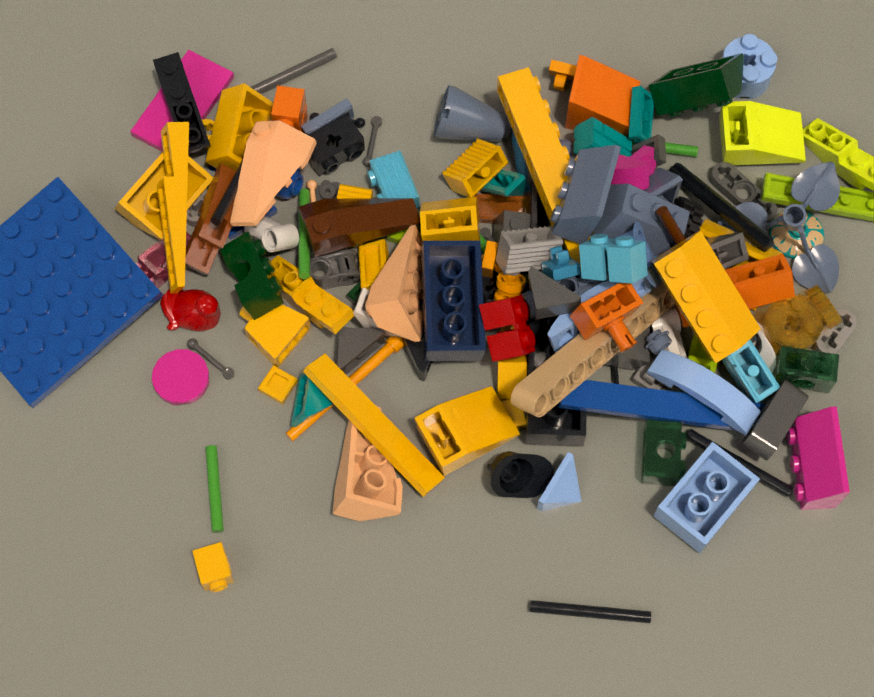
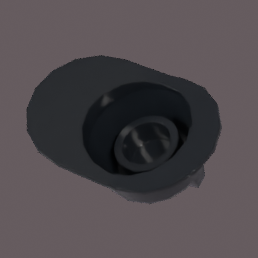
[487,451,554,498]

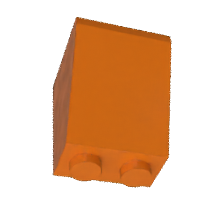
[565,55,641,137]

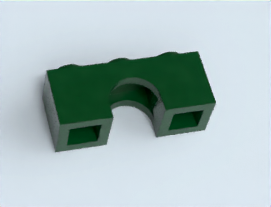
[220,231,284,320]

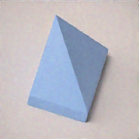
[537,452,582,511]

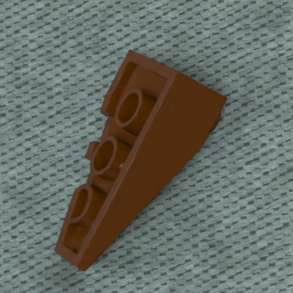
[298,198,421,257]

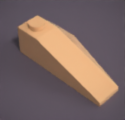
[230,120,317,226]
[365,225,423,342]
[333,406,403,521]

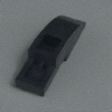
[153,52,211,154]

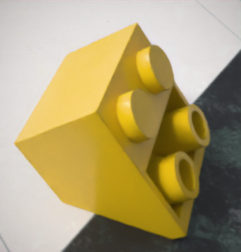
[420,197,481,241]

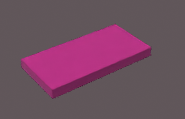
[130,49,234,152]

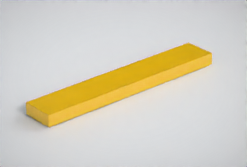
[303,354,445,497]

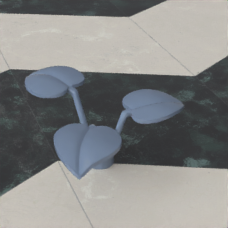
[718,162,840,293]

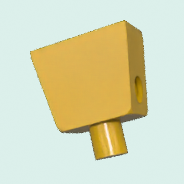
[239,304,311,368]

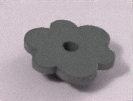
[315,180,340,201]

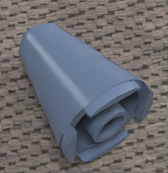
[433,85,511,142]

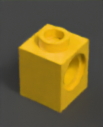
[192,542,234,592]

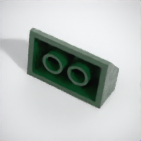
[648,53,744,117]

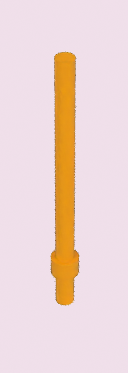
[285,336,405,442]

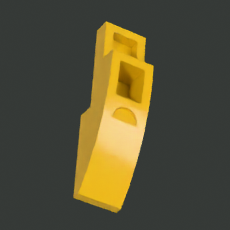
[271,255,354,334]

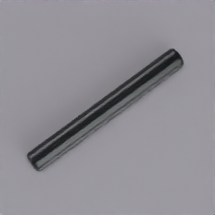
[669,163,774,252]

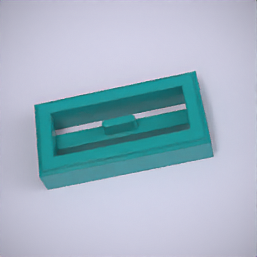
[628,86,654,144]

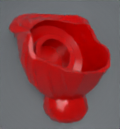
[160,289,221,332]

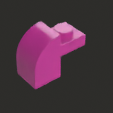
[611,145,656,190]

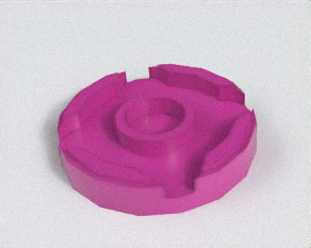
[152,349,210,405]

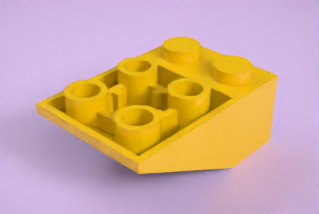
[414,386,520,476]

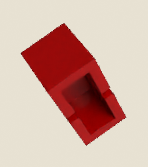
[479,294,535,362]

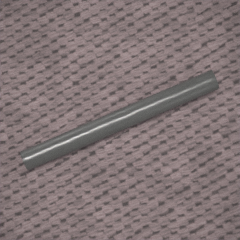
[251,48,337,94]

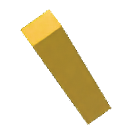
[157,122,189,294]

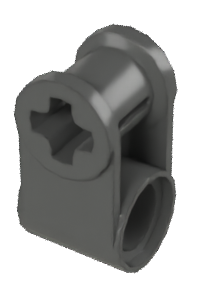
[310,249,361,290]

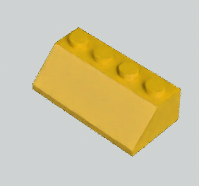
[650,230,761,363]

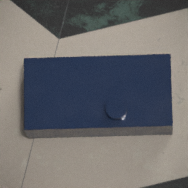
[420,241,486,361]

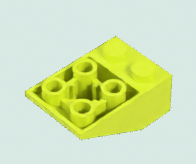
[719,101,806,165]

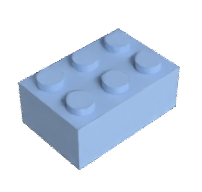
[654,442,760,553]

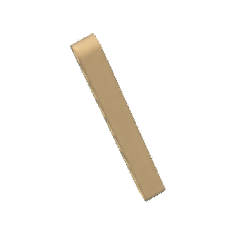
[511,280,675,417]

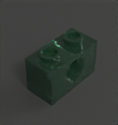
[773,346,839,393]
[641,420,687,487]

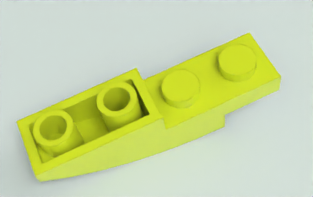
[803,118,874,191]

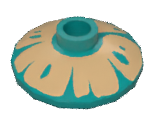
[769,211,824,260]

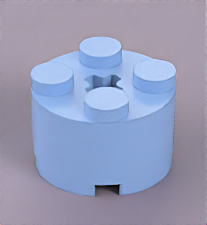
[722,34,778,99]

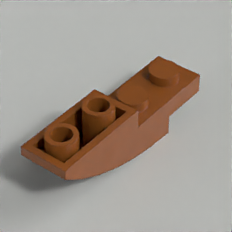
[185,163,236,275]

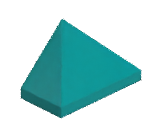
[481,170,526,196]
[290,372,333,427]

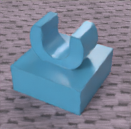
[541,246,581,281]

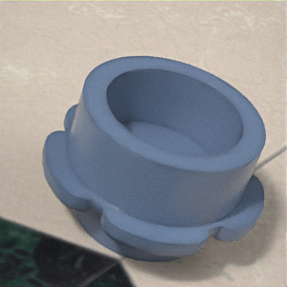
[646,329,672,355]

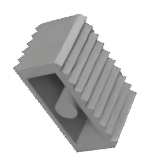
[496,226,563,276]

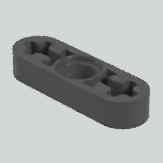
[710,162,777,223]

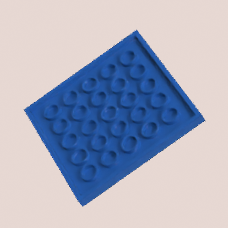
[0,177,163,408]

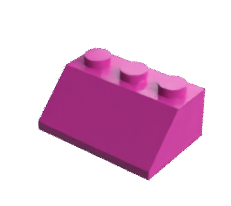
[786,406,850,510]

